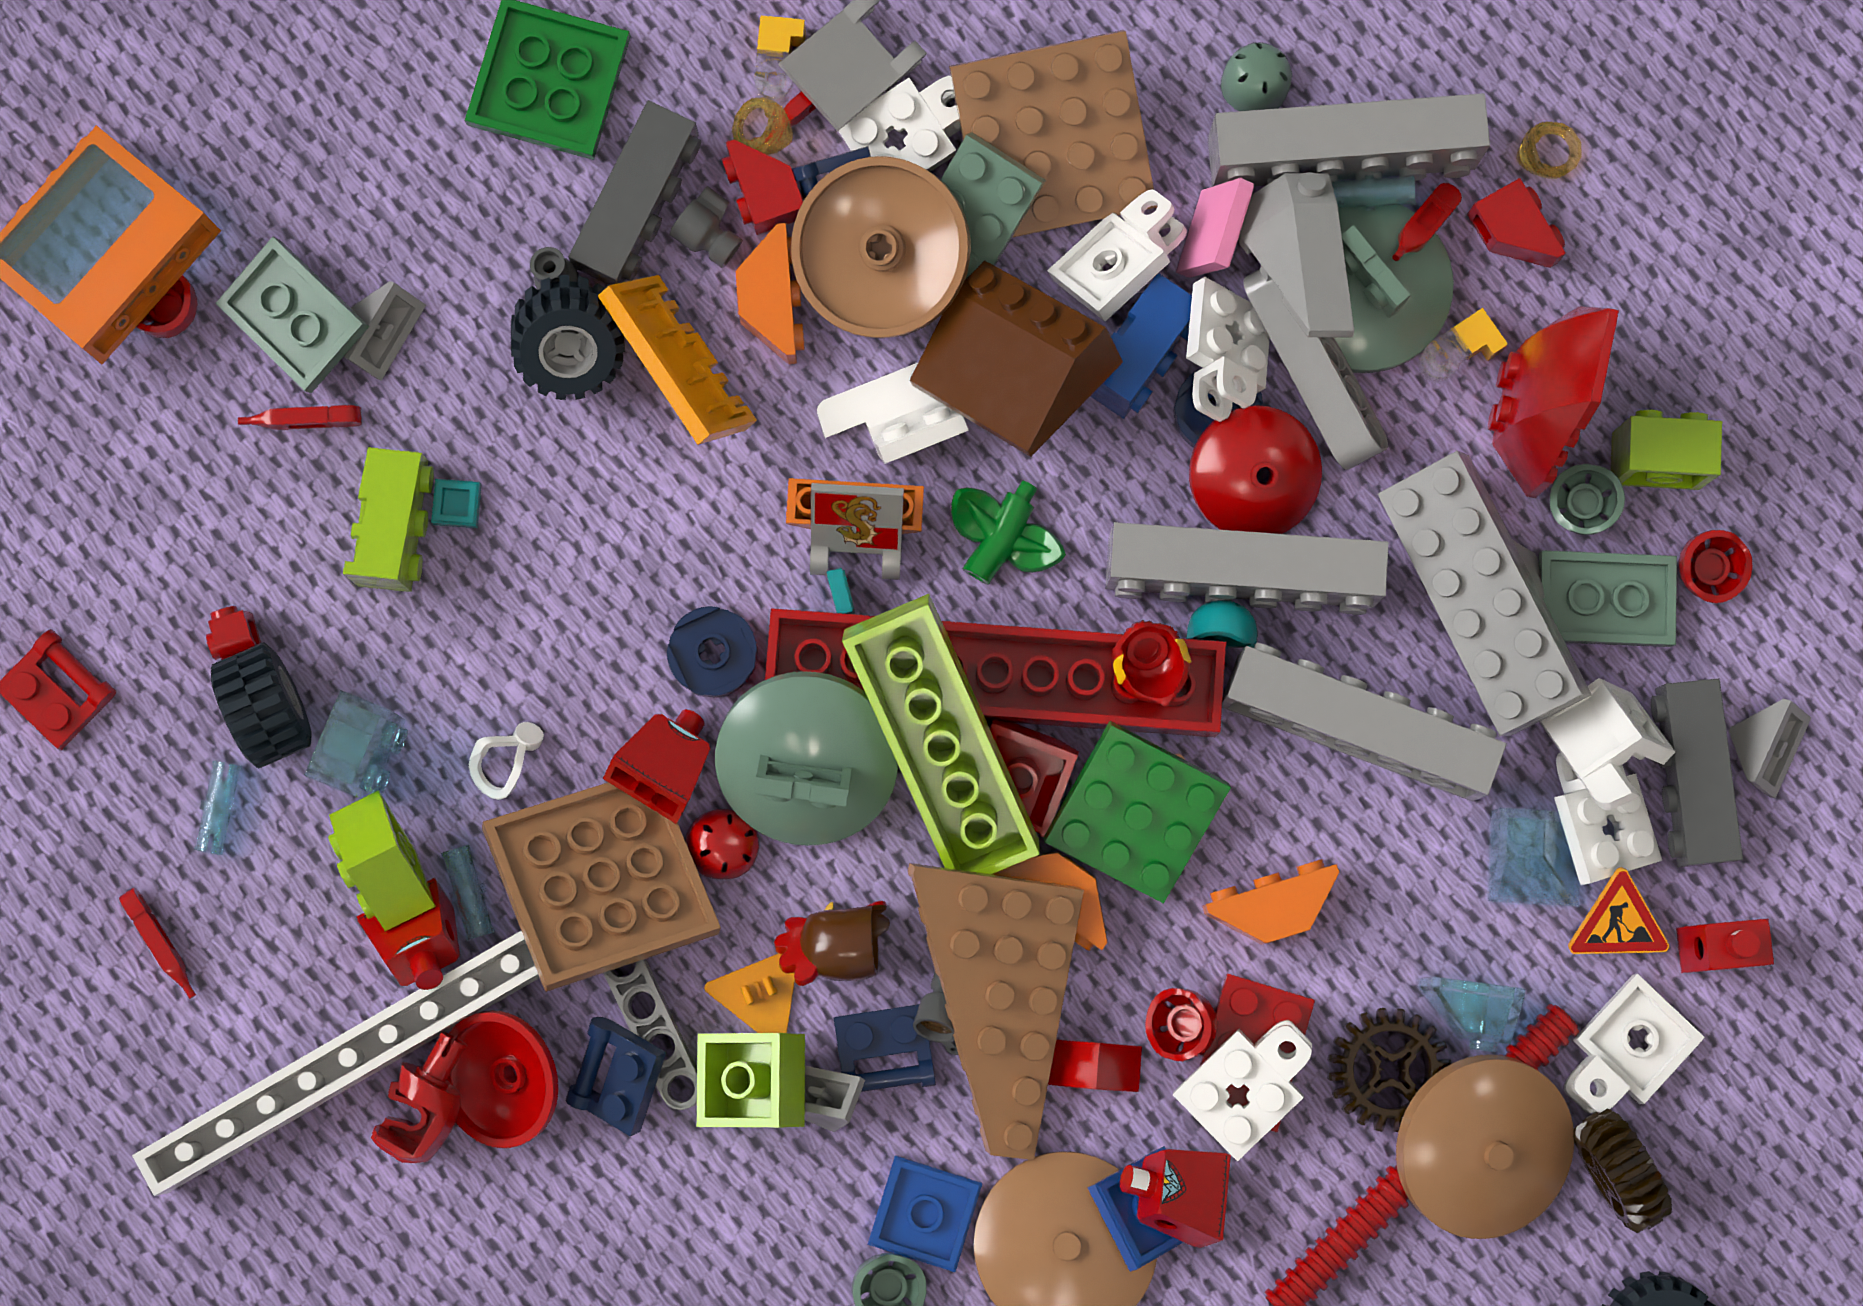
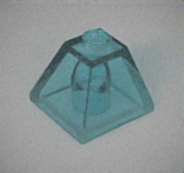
[1487,808,1580,907]
[1417,977,1525,1052]

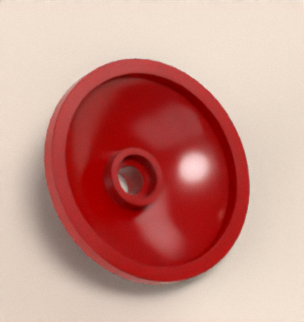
[1189,405,1322,534]
[445,1010,559,1148]

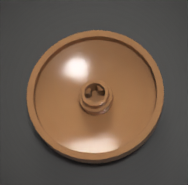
[791,156,971,338]
[1396,1055,1574,1239]
[974,1151,1157,1306]

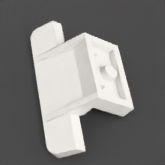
[817,363,969,464]
[1540,678,1675,810]

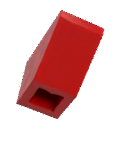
[721,139,803,235]
[1467,178,1566,268]

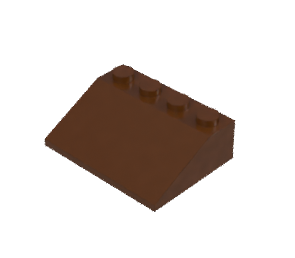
[909,260,1123,457]

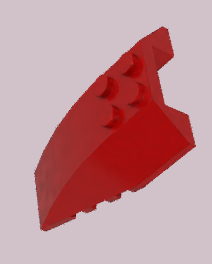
[1488,306,1619,498]

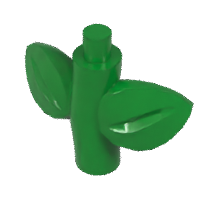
[951,480,1066,585]

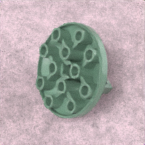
[1333,196,1454,373]
[715,671,898,846]

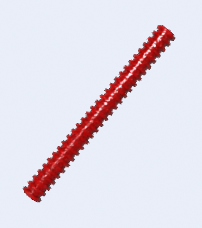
[1264,1004,1579,1306]

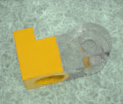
[754,15,806,106]
[1418,308,1508,384]

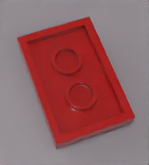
[1199,973,1315,1132]

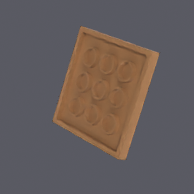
[949,30,1157,238]
[482,782,721,992]

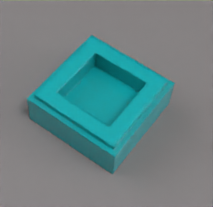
[431,479,482,528]
[826,568,855,614]

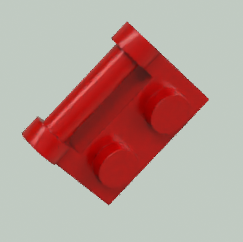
[0,629,116,751]

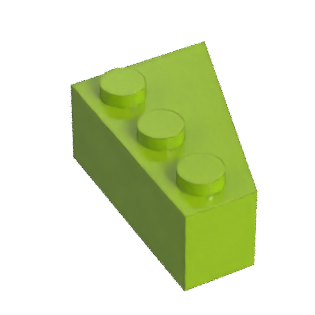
[343,447,434,592]

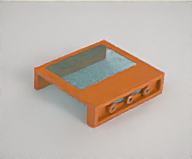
[0,125,221,365]

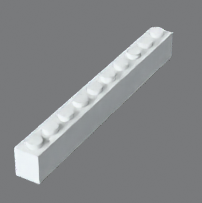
[132,931,540,1196]

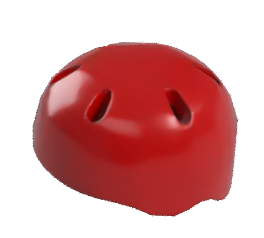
[136,275,198,338]
[1679,530,1752,603]
[685,809,759,880]
[1145,988,1218,1061]

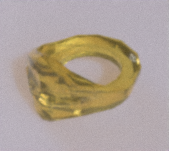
[732,97,793,155]
[1516,122,1582,179]

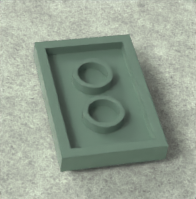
[941,132,1046,279]
[215,237,370,393]
[1539,550,1677,647]

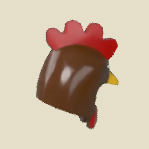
[774,901,890,986]

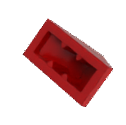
[1048,1040,1142,1092]

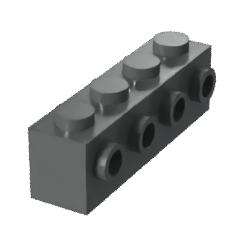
[568,100,701,285]
[1651,678,1743,867]

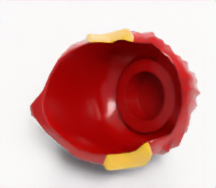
[1112,620,1192,707]

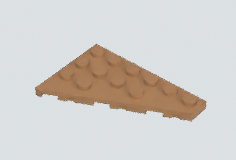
[908,863,1084,1160]

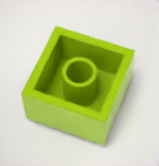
[1611,410,1722,490]
[328,790,435,931]
[696,1033,805,1128]

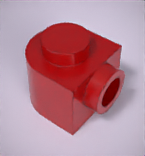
[206,606,261,660]

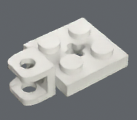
[839,76,961,172]
[1047,189,1187,321]
[1186,277,1270,422]
[1554,753,1662,885]
[1564,974,1705,1113]
[1172,1020,1312,1161]

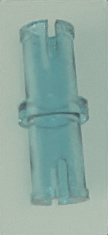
[1331,175,1416,211]
[194,760,242,855]
[441,845,495,940]

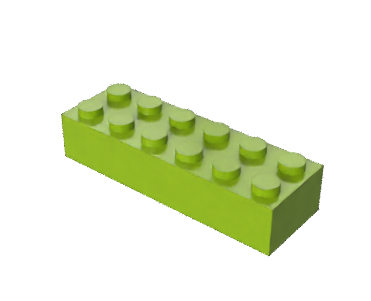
[842,594,1040,874]

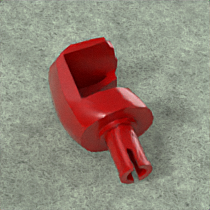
[371,1031,468,1163]

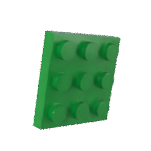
[464,0,631,160]
[1043,721,1231,904]

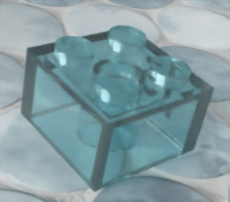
[304,690,408,799]

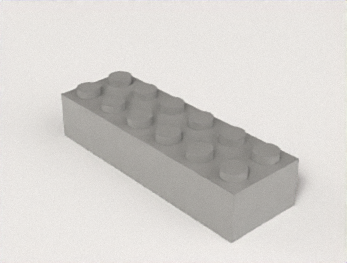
[1208,93,1490,187]
[1378,451,1592,736]
[1105,522,1389,615]
[1222,643,1507,802]

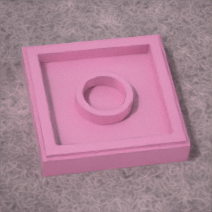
[1176,178,1254,278]

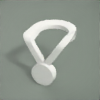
[469,722,544,800]

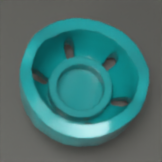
[1186,600,1258,648]

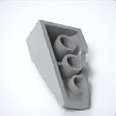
[1238,172,1354,337]

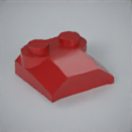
[990,720,1079,837]

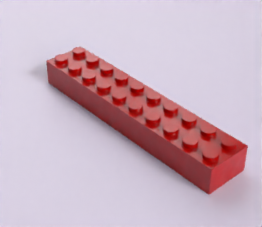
[765,608,1226,738]

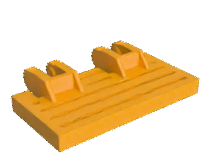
[598,275,757,445]

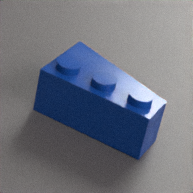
[1090,273,1192,419]

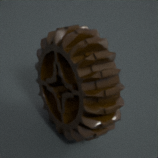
[1327,1008,1452,1132]
[1573,1108,1672,1233]

